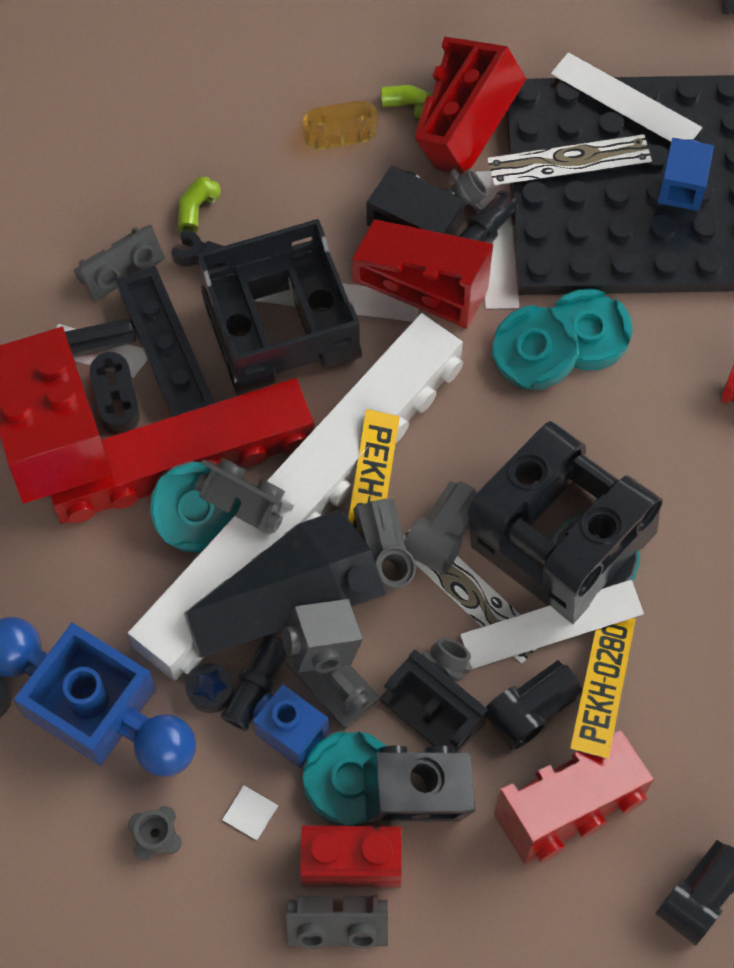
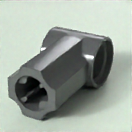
[404,481,477,574]
[353,499,416,594]

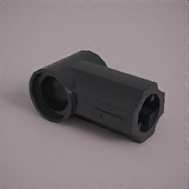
[486,660,583,751]
[655,840,734,946]

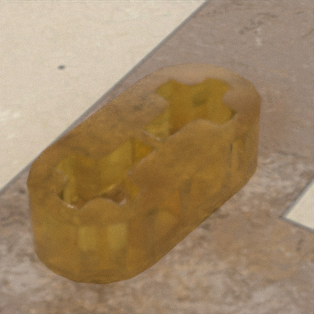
[302,101,378,149]

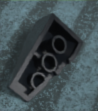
[184,510,386,658]

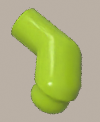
[381,85,432,119]
[178,176,221,233]

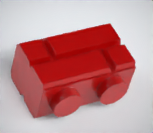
[301,825,402,888]

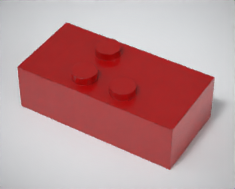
[0,326,112,504]

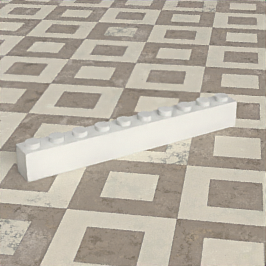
[128,313,463,682]

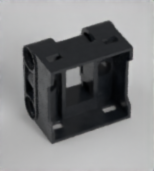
[197,219,362,395]
[467,421,663,624]

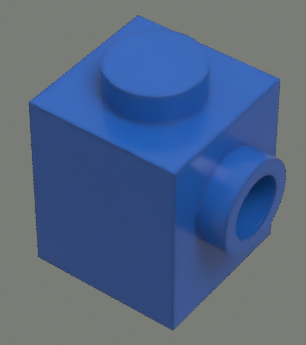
[657,137,714,211]
[253,684,329,768]

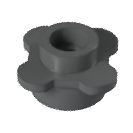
[450,168,488,212]
[422,637,472,681]
[128,806,182,861]

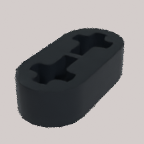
[90,352,140,434]

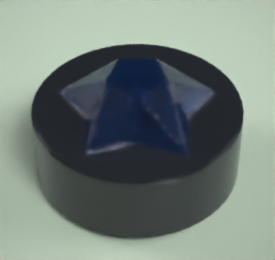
[186,663,234,713]

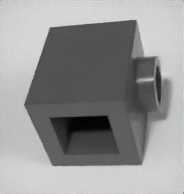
[282,599,363,673]

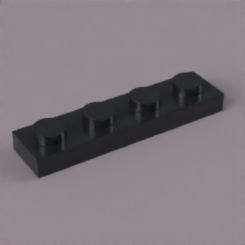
[116,266,215,417]

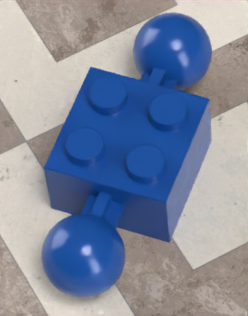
[0,617,196,777]

